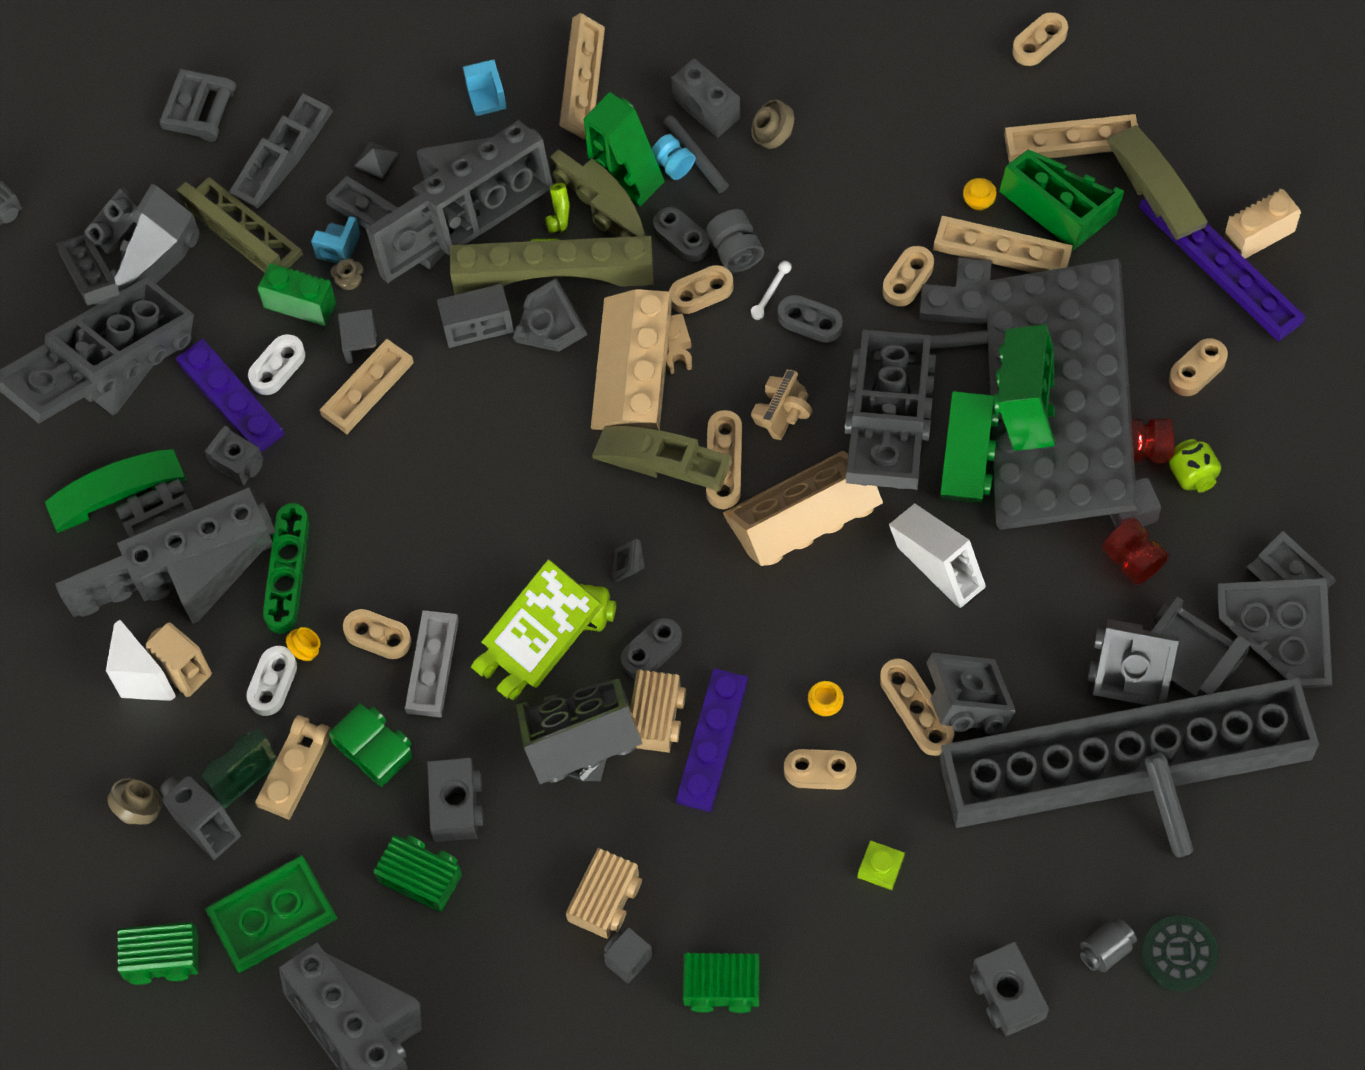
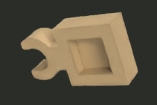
[666,313,692,374]

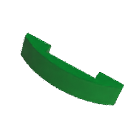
[45,449,186,533]

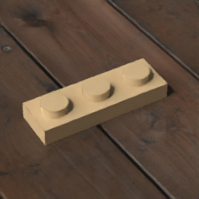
[320,339,414,434]

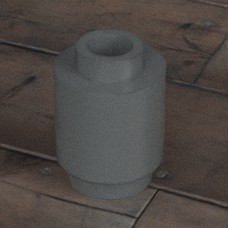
[1080,918,1137,973]

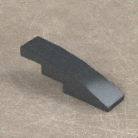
[229,93,333,209]

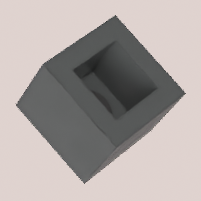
[604,927,653,984]

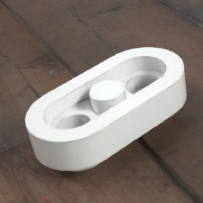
[248,334,305,395]
[247,646,297,716]

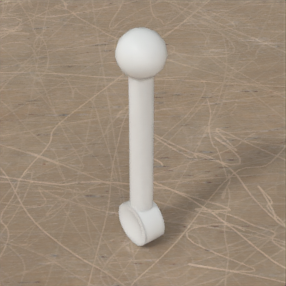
[751,261,791,320]

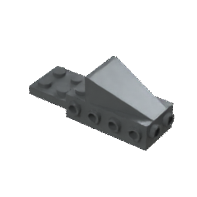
[366,120,553,283]
[0,277,194,424]
[845,330,936,490]
[55,488,276,624]
[279,943,422,1070]

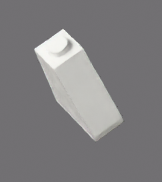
[889,503,986,608]

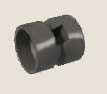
[707,209,764,273]

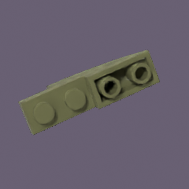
[550,149,645,237]
[592,426,732,491]

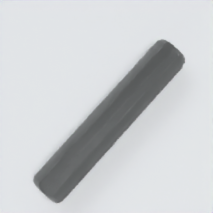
[1145,753,1193,857]

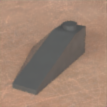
[110,184,199,292]

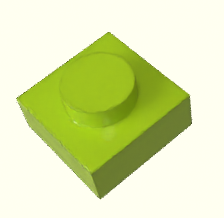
[858,840,905,890]

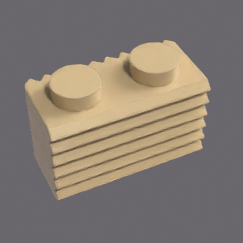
[1224,189,1301,259]
[146,622,212,697]
[631,669,686,753]
[566,848,642,939]

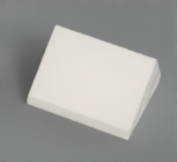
[106,620,176,701]

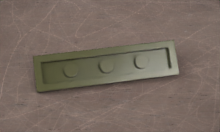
[177,177,303,272]

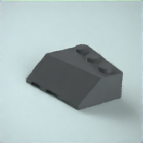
[516,679,642,784]

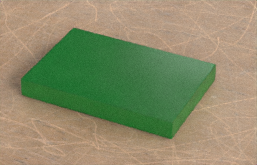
[204,854,337,973]

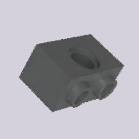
[671,58,741,138]
[428,758,484,842]
[970,942,1049,1037]

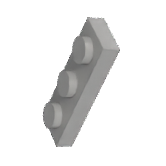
[405,610,459,718]

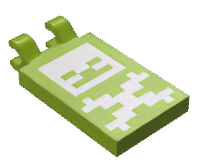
[471,559,604,701]

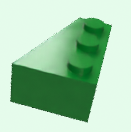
[583,92,665,208]
[999,149,1125,251]
[994,324,1055,451]
[940,391,999,504]

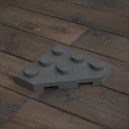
[1218,578,1333,688]

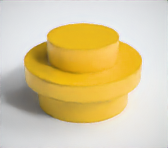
[963,178,996,210]
[286,627,321,661]
[808,681,844,716]

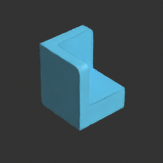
[463,59,507,116]
[311,216,361,264]

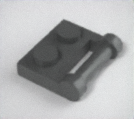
[160,69,236,142]

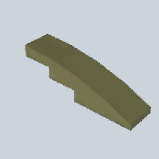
[1107,125,1208,240]

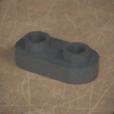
[653,207,710,262]
[778,295,843,343]
[621,618,682,679]

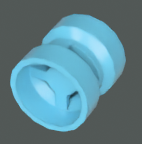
[652,134,695,180]

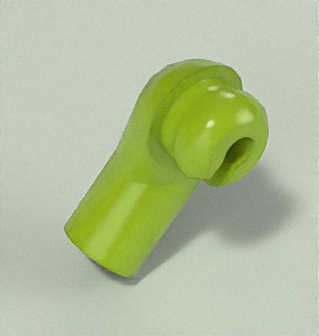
[545,183,570,234]

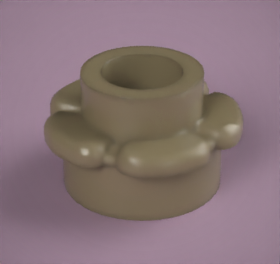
[331,258,364,290]

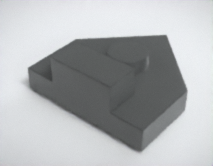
[512,278,588,352]

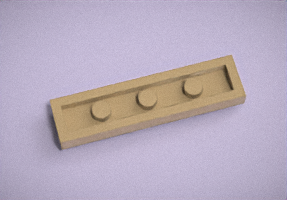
[559,13,605,139]
[1004,114,1138,162]
[933,216,1073,273]

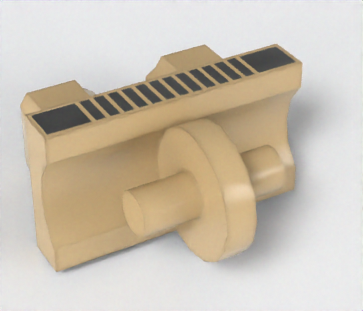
[751,369,813,440]

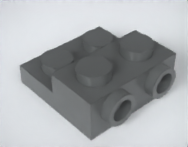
[1087,619,1179,706]
[926,653,1016,735]

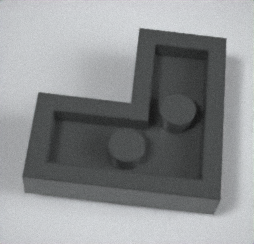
[919,258,992,325]

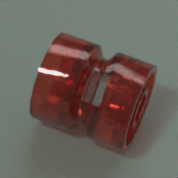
[1131,418,1174,464]
[1102,518,1170,585]

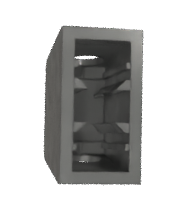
[160,776,241,860]

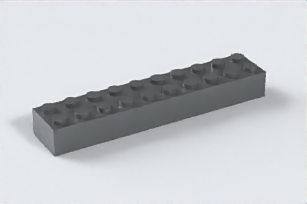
[939,677,1319,828]

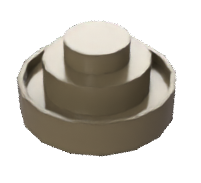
[751,100,794,149]
[107,778,163,825]

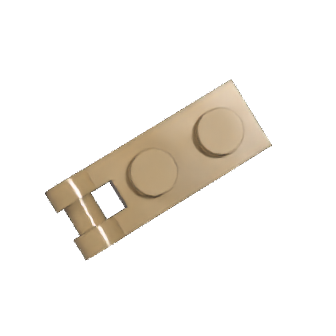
[255,715,332,820]

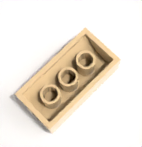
[591,289,672,430]
[723,451,883,566]

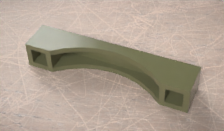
[450,236,654,294]

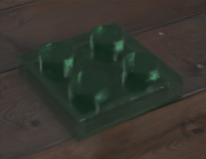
[201,728,277,809]

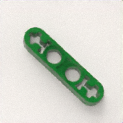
[263,503,310,634]

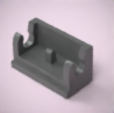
[437,284,514,348]

